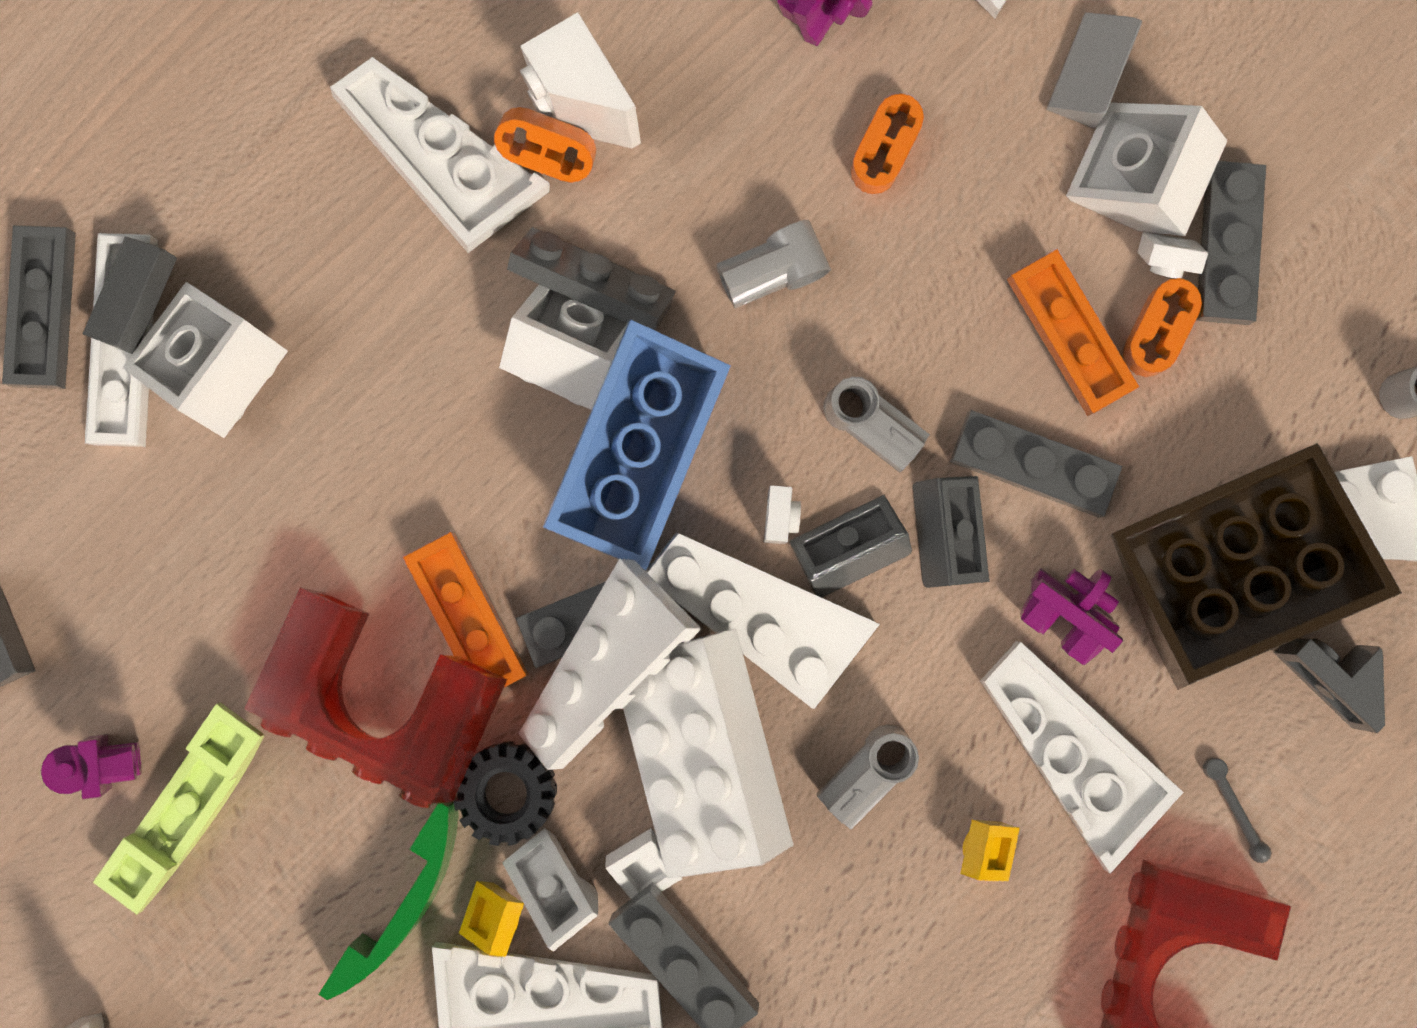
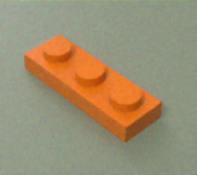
[1007,249,1139,416]
[403,532,529,701]

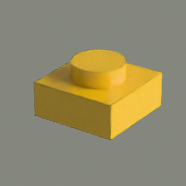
[960,819,1020,881]
[459,881,524,957]

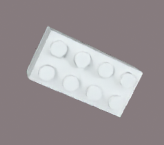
[623,628,793,879]

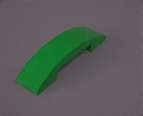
[318,794,459,1001]

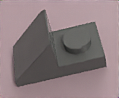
[1274,638,1385,733]

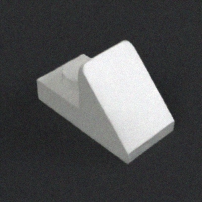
[502,828,598,951]

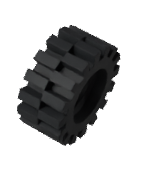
[453,741,557,846]

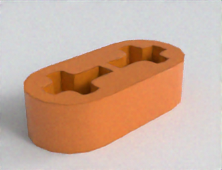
[851,93,924,194]
[494,107,596,183]
[1123,278,1202,377]

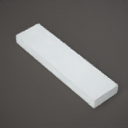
[85,233,158,447]

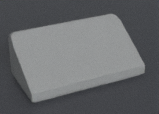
[1046,12,1142,129]

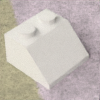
[520,12,641,148]
[1066,103,1227,236]
[122,282,288,438]
[499,284,628,410]

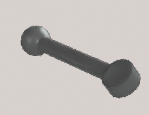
[1203,758,1272,863]

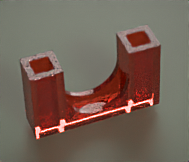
[244,587,508,808]
[1100,859,1291,1028]

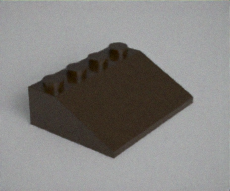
[1110,443,1402,690]

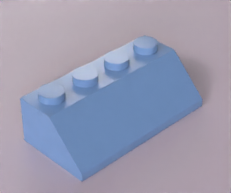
[543,320,731,570]

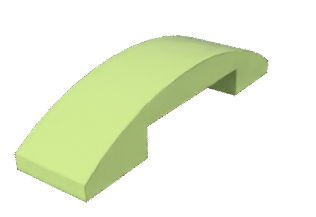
[93,702,265,915]

